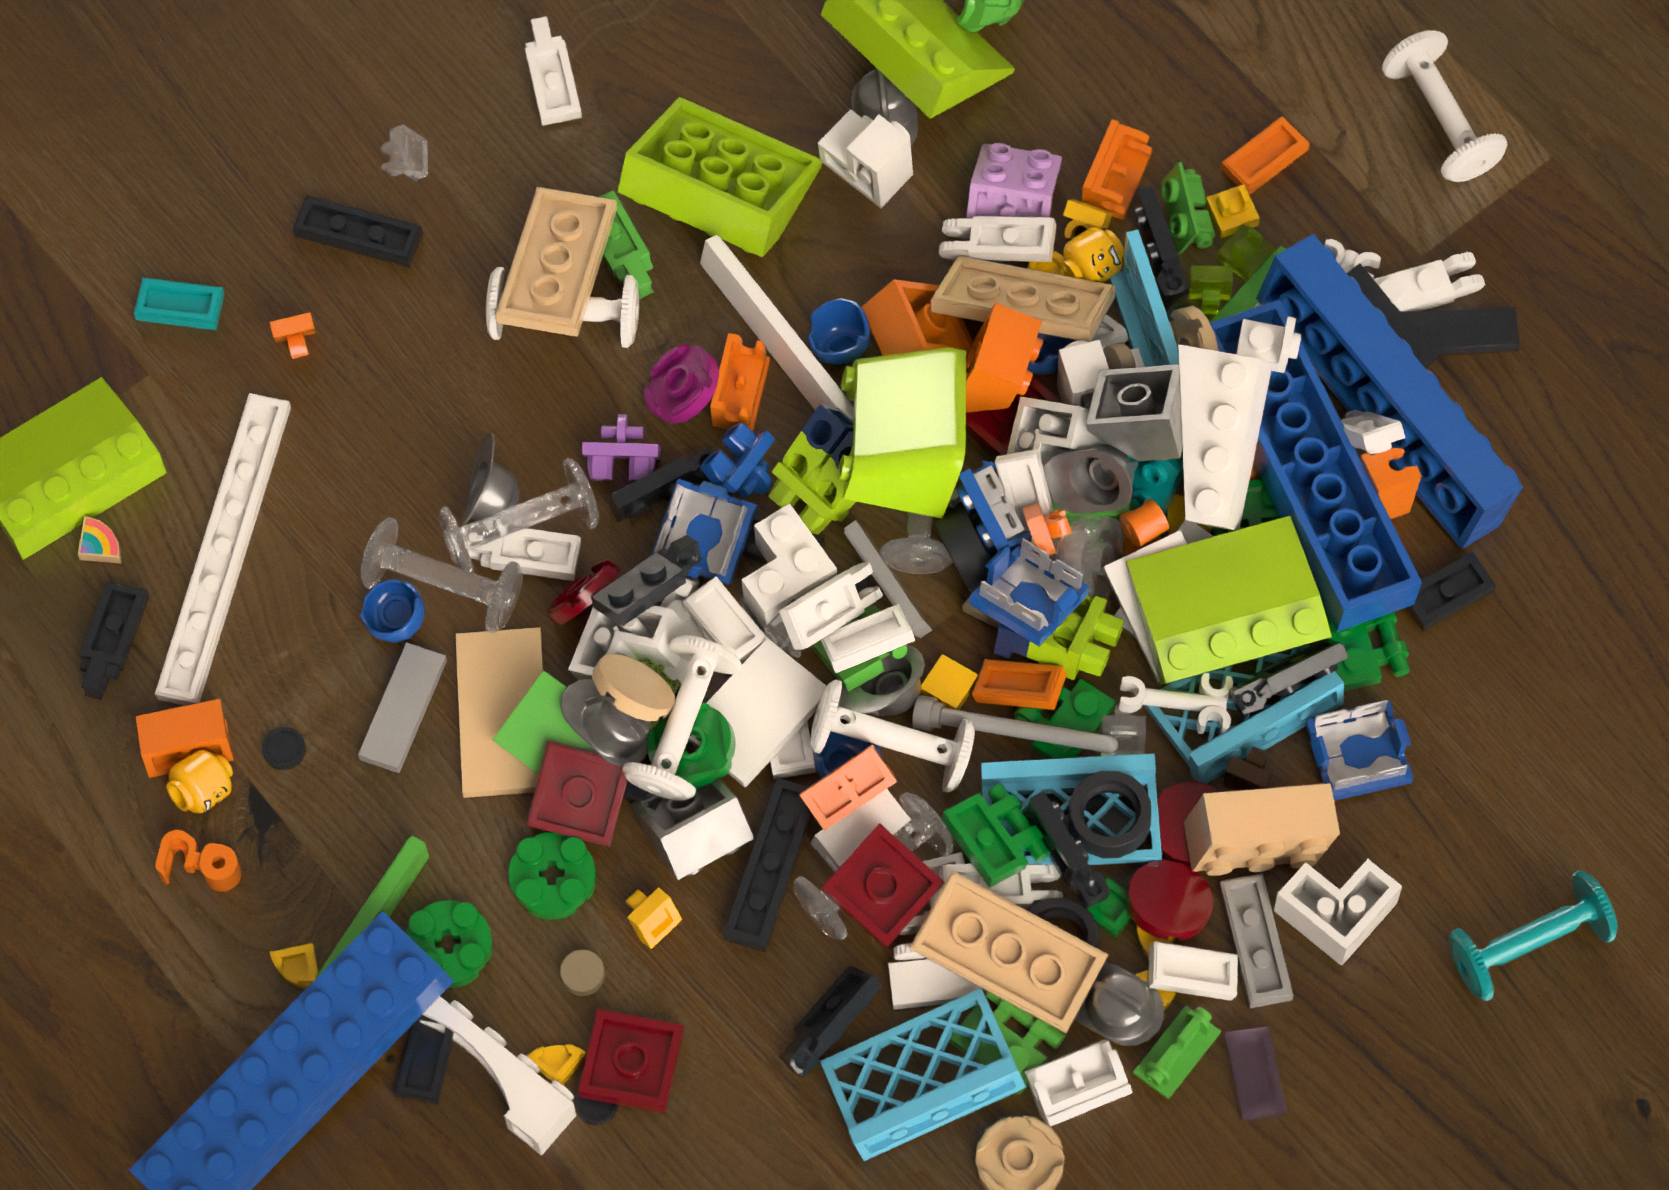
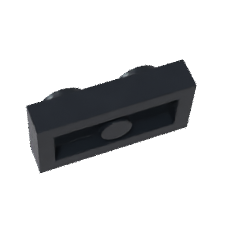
[1406,552,1496,632]

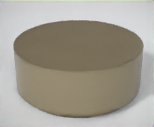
[1103,343,1136,370]
[560,950,605,996]

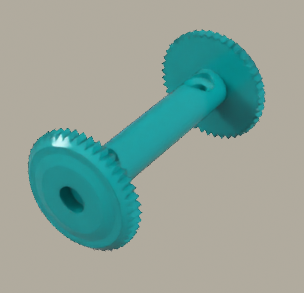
[1449,870,1618,1001]

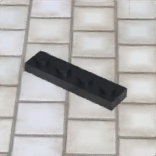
[723,778,813,952]

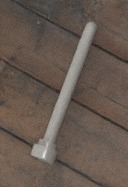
[912,695,1118,753]

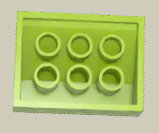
[821,0,1015,119]
[618,97,823,258]
[0,377,167,560]
[1126,516,1332,685]

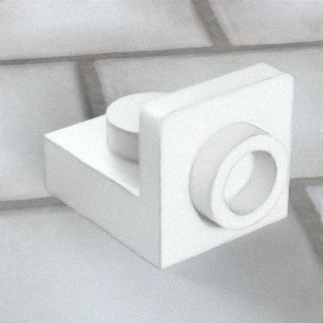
[1236,317,1301,373]

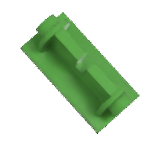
[1161,162,1215,254]
[1133,1006,1222,1100]

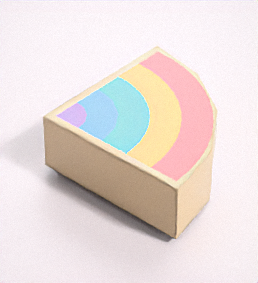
[78,516,122,564]

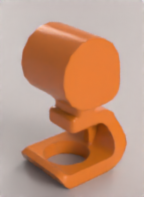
[1118,498,1169,556]
[155,830,241,892]

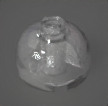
[1049,515,1125,599]

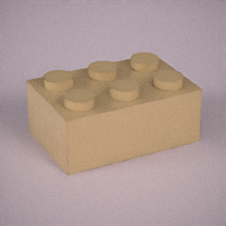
[1184,783,1340,876]

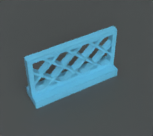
[1108,230,1179,367]
[1143,644,1344,784]
[981,753,1162,865]
[820,988,1026,1161]

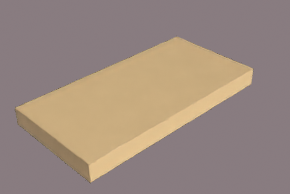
[496,187,617,337]
[931,256,1115,342]
[456,627,544,798]
[910,871,1108,1034]

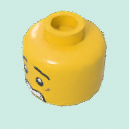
[1061,227,1125,283]
[166,750,233,814]

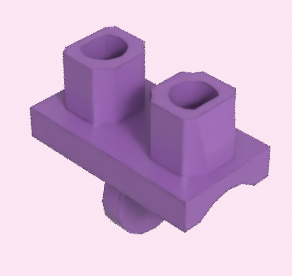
[582,414,661,482]

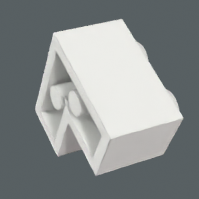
[818,109,913,208]
[1057,339,1144,409]
[1007,397,1108,468]
[742,503,837,632]
[568,605,691,680]
[1274,859,1402,966]

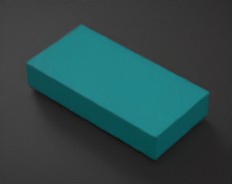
[134,277,225,330]

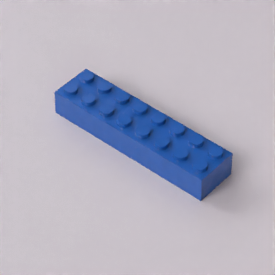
[1256,234,1523,550]
[1210,299,1422,632]
[129,911,454,1190]

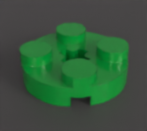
[648,702,736,788]
[508,832,596,920]
[406,900,493,989]

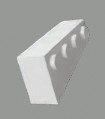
[1178,344,1272,531]

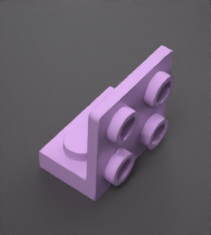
[966,143,1062,219]

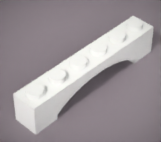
[421,996,576,1156]

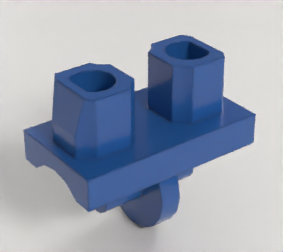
[700,422,775,497]

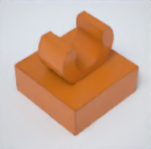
[270,312,316,359]
[1023,502,1071,556]

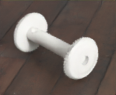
[1382,30,1507,182]
[486,267,639,348]
[623,635,742,801]
[810,680,975,793]

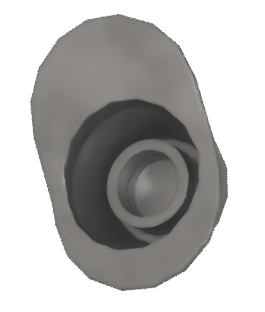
[851,68,918,146]
[461,432,520,525]
[1043,444,1138,514]
[838,645,925,717]
[561,679,650,767]
[1075,962,1164,1046]

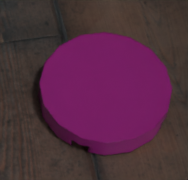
[644,344,719,424]

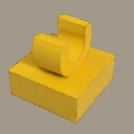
[1206,184,1260,238]
[1063,199,1113,239]
[625,887,682,949]

